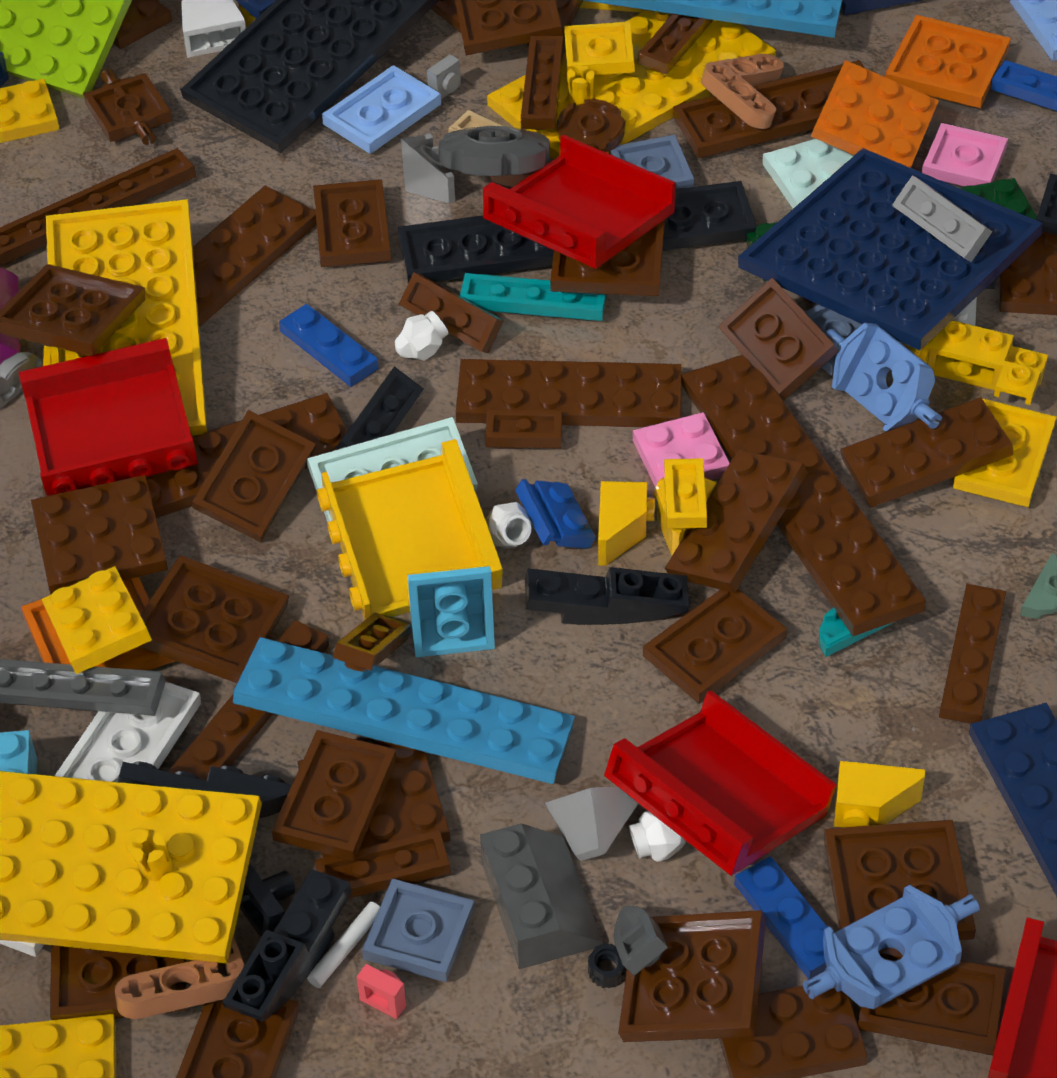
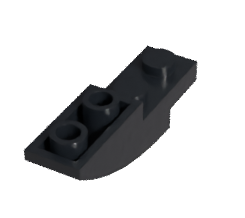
[525,567,689,625]
[118,761,292,818]
[222,869,352,1022]

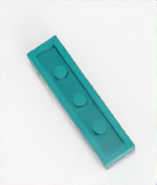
[460,273,607,321]

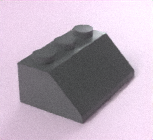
[480,823,603,969]

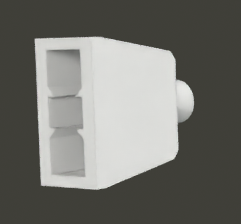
[182,0,246,58]

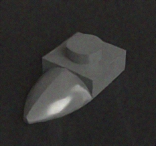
[614,906,668,976]

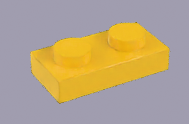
[664,458,707,528]

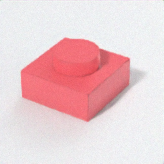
[356,964,406,1019]

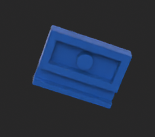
[515,479,596,549]

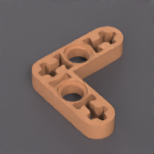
[701,54,784,129]
[115,936,244,1019]

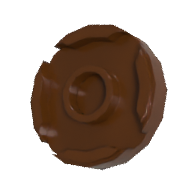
[557,99,625,152]

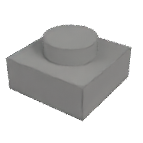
[427,54,461,99]

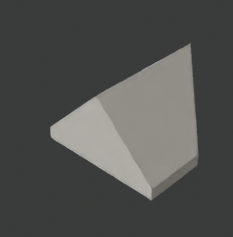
[401,133,455,204]
[544,787,638,861]

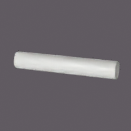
[307,902,380,988]

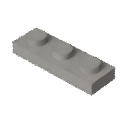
[892,175,993,262]

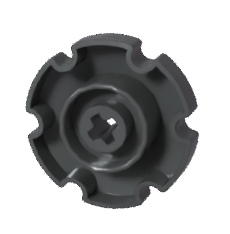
[439,126,550,176]

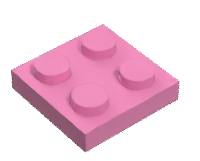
[922,123,1008,186]
[633,412,730,488]

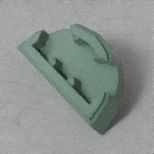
[1020,553,1057,619]

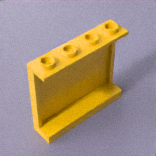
[316,439,503,620]

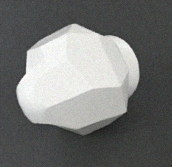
[395,311,449,361]
[485,502,532,549]
[629,811,685,862]

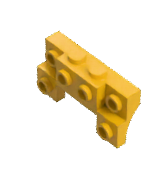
[897,320,1048,405]

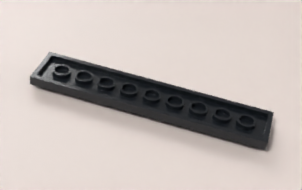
[398,181,757,283]

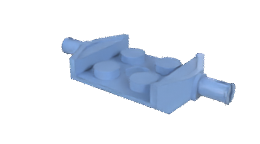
[825,323,942,432]
[803,885,980,1009]

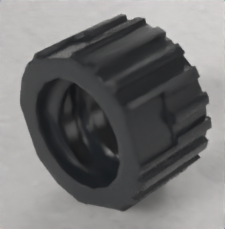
[588,943,627,988]

